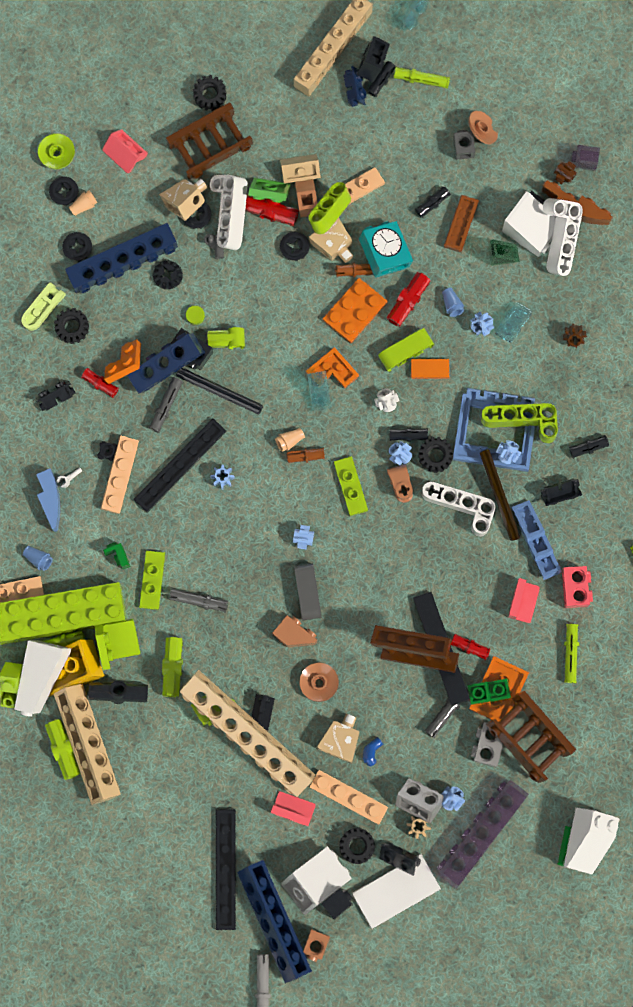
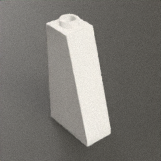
[14,640,71,716]

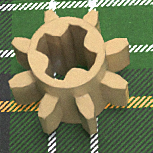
[406,816,431,839]

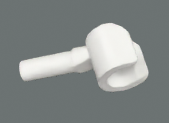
[57,468,82,488]

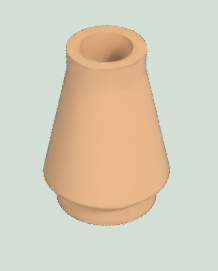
[69,191,98,216]
[275,428,305,452]

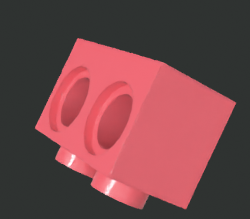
[562,566,593,608]

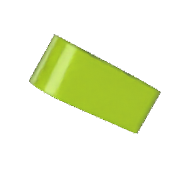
[308,182,351,234]
[378,328,435,372]

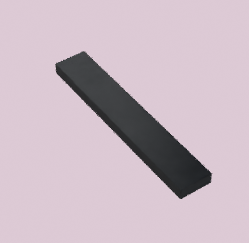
[133,418,227,513]
[413,592,470,707]
[216,809,236,930]

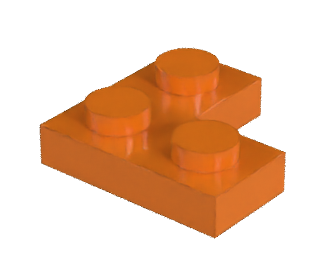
[104,339,141,384]
[306,347,359,389]

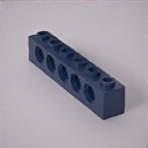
[65,223,178,294]
[237,860,312,984]

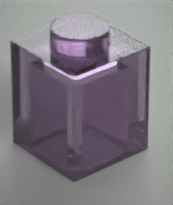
[571,145,600,171]

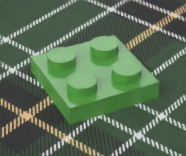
[249,178,291,202]

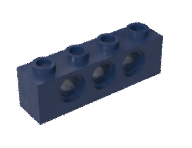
[127,332,205,394]

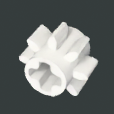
[374,388,399,412]

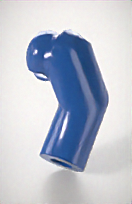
[363,737,383,766]

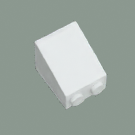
[502,191,556,257]
[281,847,352,916]

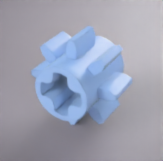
[470,312,494,336]
[496,440,521,464]
[389,441,412,466]
[211,465,235,490]
[293,525,314,549]
[441,786,465,811]

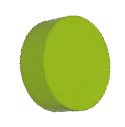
[186,306,205,325]

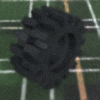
[193,75,227,111]
[54,308,89,344]
[418,437,453,473]
[339,828,375,864]

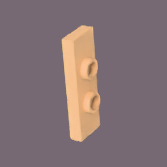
[345,167,385,204]
[0,576,44,603]

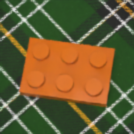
[322,278,388,343]
[469,656,529,722]

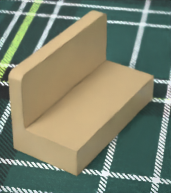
[280,154,321,183]

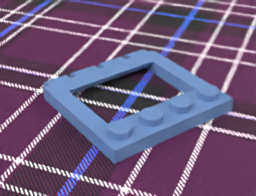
[453,388,535,472]

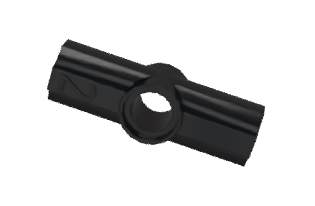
[88,680,148,704]

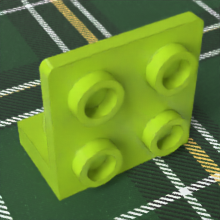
[95,619,140,670]

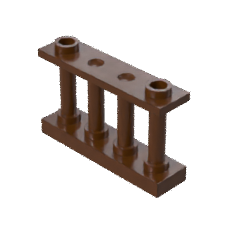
[166,102,253,180]
[370,625,460,673]
[486,691,576,783]

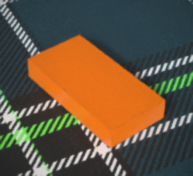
[411,359,449,379]

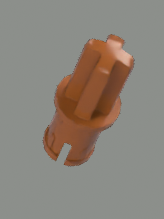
[335,262,373,278]
[286,447,325,463]

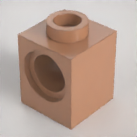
[303,929,330,962]

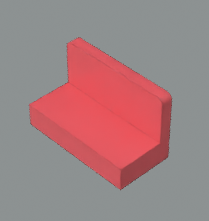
[102,129,148,173]
[508,578,540,623]
[271,791,316,826]

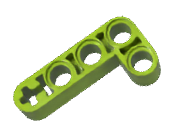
[481,403,558,444]

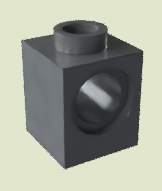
[453,130,475,160]

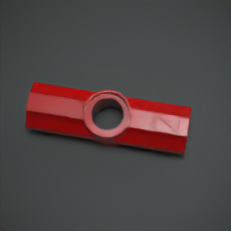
[245,194,299,226]
[387,272,431,327]

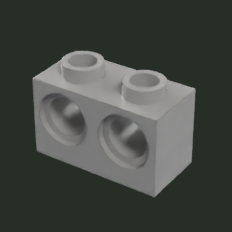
[471,722,507,768]
[396,778,443,823]

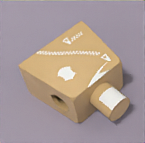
[160,179,207,221]
[309,218,353,263]
[317,714,359,764]

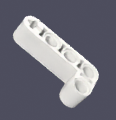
[210,175,248,250]
[543,198,583,276]
[422,482,495,537]

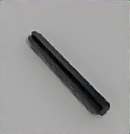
[176,368,263,415]

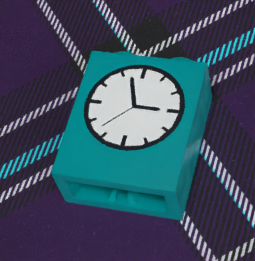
[359,221,413,278]

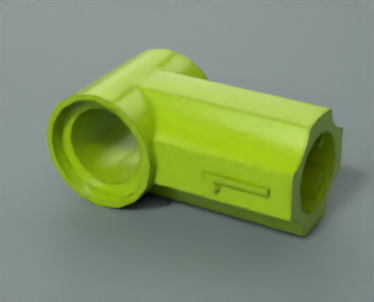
[207,327,245,350]

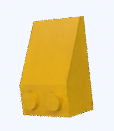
[48,640,104,697]

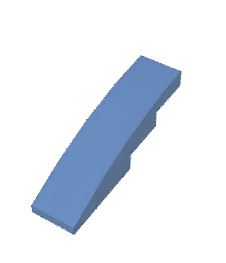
[512,500,561,580]

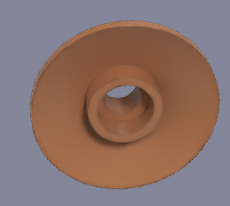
[468,111,498,144]
[300,663,339,702]

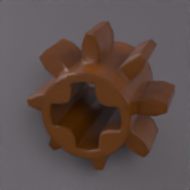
[554,161,577,184]
[563,323,587,348]

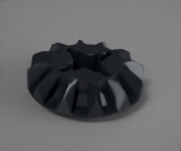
[49,177,79,206]
[183,202,211,229]
[62,232,92,262]
[280,232,310,262]
[153,260,183,290]

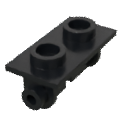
[36,380,76,411]
[541,478,583,506]
[251,694,275,732]
[379,842,421,876]

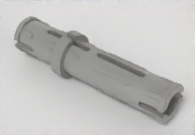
[255,955,271,1007]

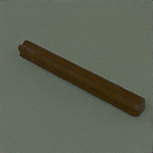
[480,449,520,541]

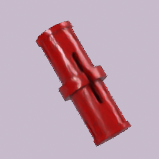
[81,368,119,398]
[451,634,491,660]

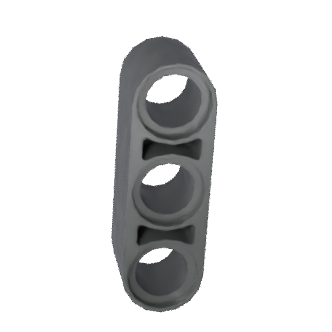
[294,563,322,621]

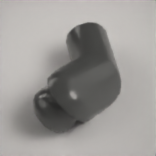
[204,234,224,259]

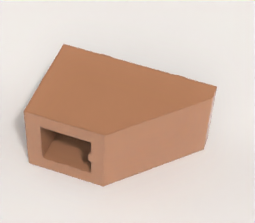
[295,179,317,218]
[272,616,317,648]

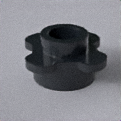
[97,441,117,462]

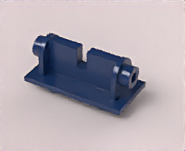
[343,66,367,107]

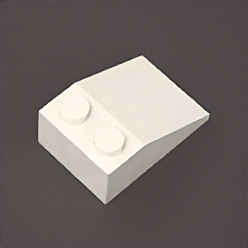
[564,808,619,874]

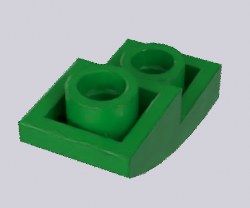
[467,678,512,705]

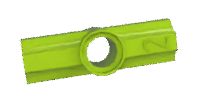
[162,637,183,697]
[45,719,81,780]

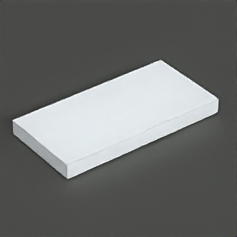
[352,854,441,928]

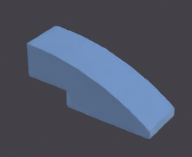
[36,468,60,532]

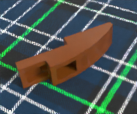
[542,180,613,225]

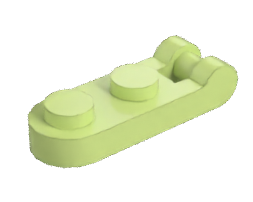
[21,282,66,331]

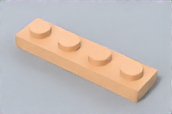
[100,435,139,514]
[310,770,388,825]

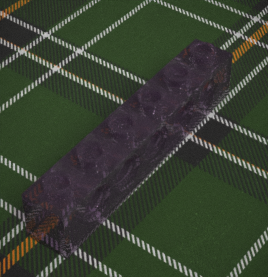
[436,780,529,889]

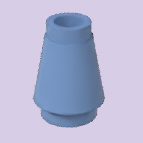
[442,288,464,317]
[23,546,53,571]

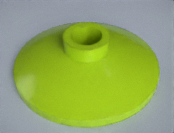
[38,134,75,169]

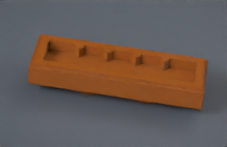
[444,195,479,253]

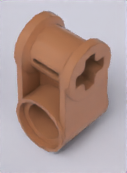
[387,464,413,503]

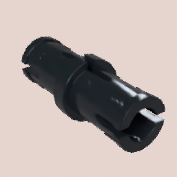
[367,61,396,97]
[415,186,451,218]
[390,427,428,442]
[569,435,609,458]

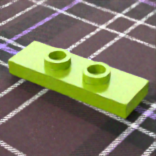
[334,456,368,516]
[139,551,166,610]

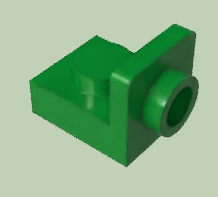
[103,542,131,569]

